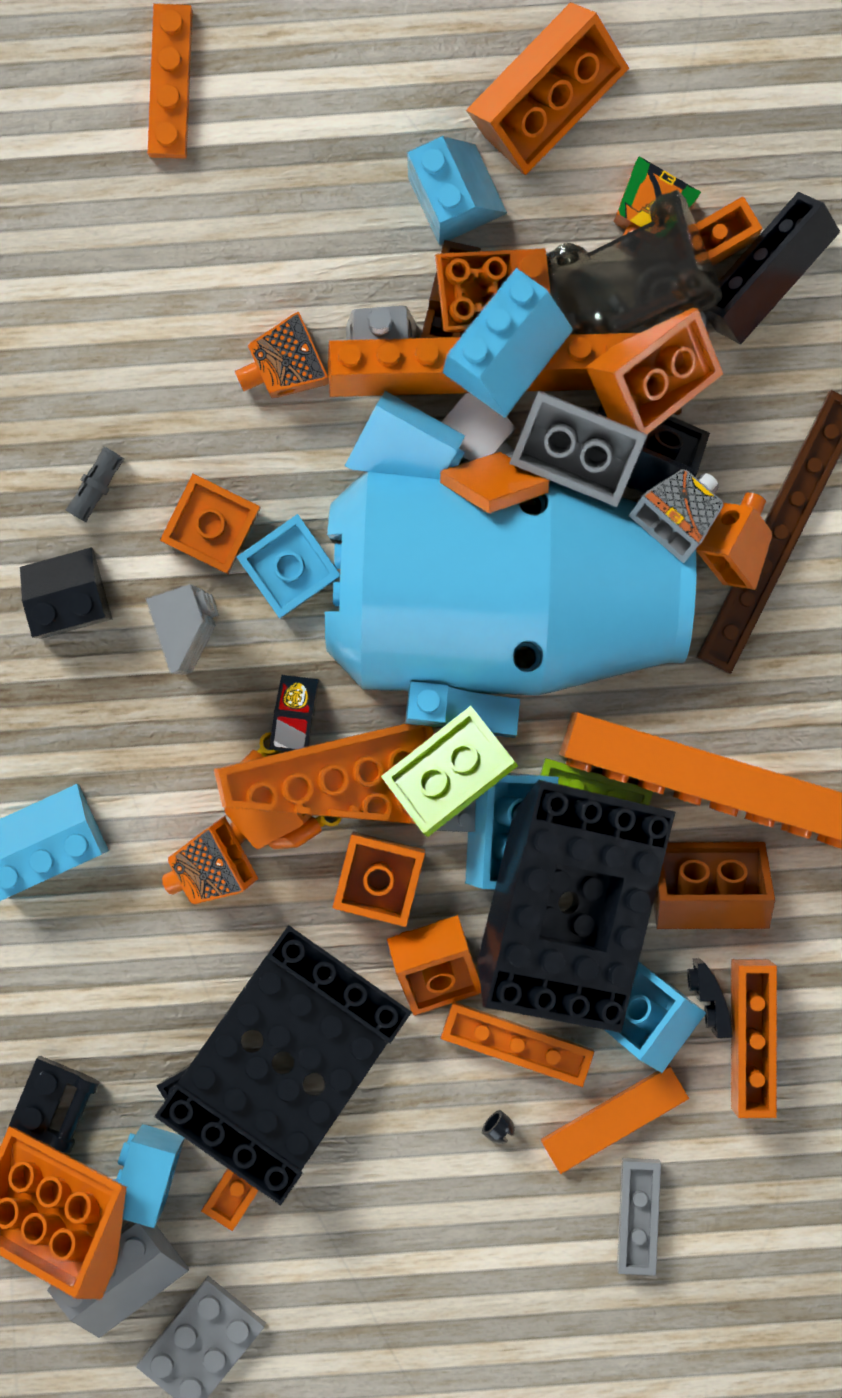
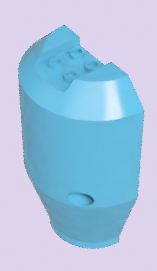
[325,471,696,696]

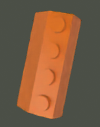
[466,2,629,175]

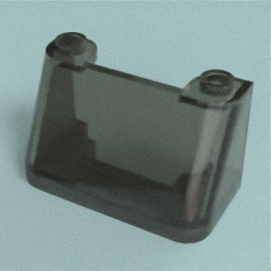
[546,190,723,335]

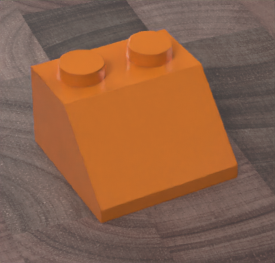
[387,915,481,1016]

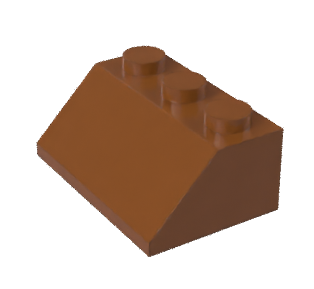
[654,842,775,929]

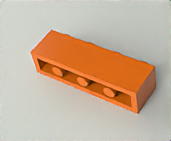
[731,959,777,1118]

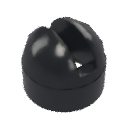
[482,1110,515,1144]

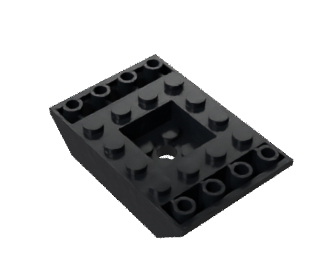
[477,779,675,1033]

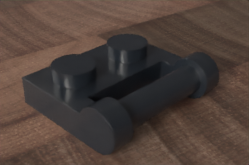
[8,1055,99,1153]

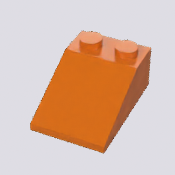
[586,308,723,434]

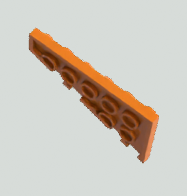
[214,723,434,824]

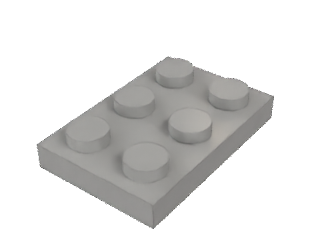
[136,1276,266,1398]

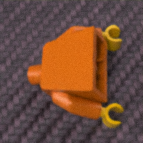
[224,732,342,849]

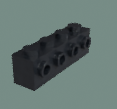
[698,192,840,345]

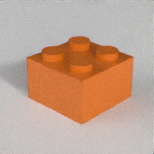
[332,831,425,927]

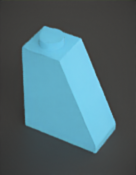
[345,391,465,480]

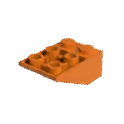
[435,248,551,333]

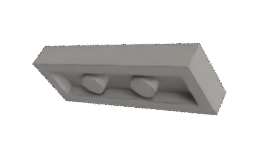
[617,1158,661,1276]

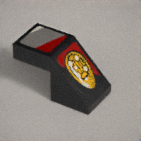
[269,675,319,752]

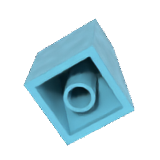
[407,136,507,245]

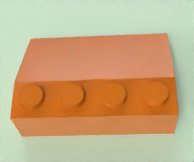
[0,1126,127,1299]

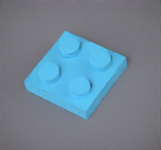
[237,514,340,619]

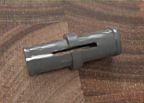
[65,446,125,522]

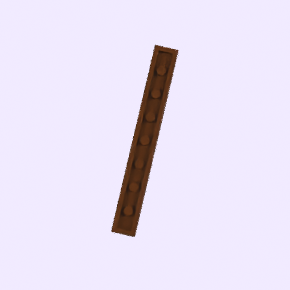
[696,390,842,674]

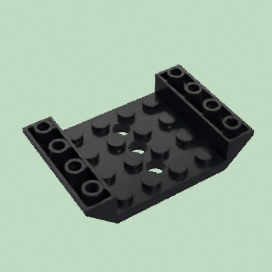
[154,925,412,1206]

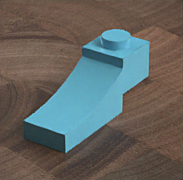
[405,681,520,738]

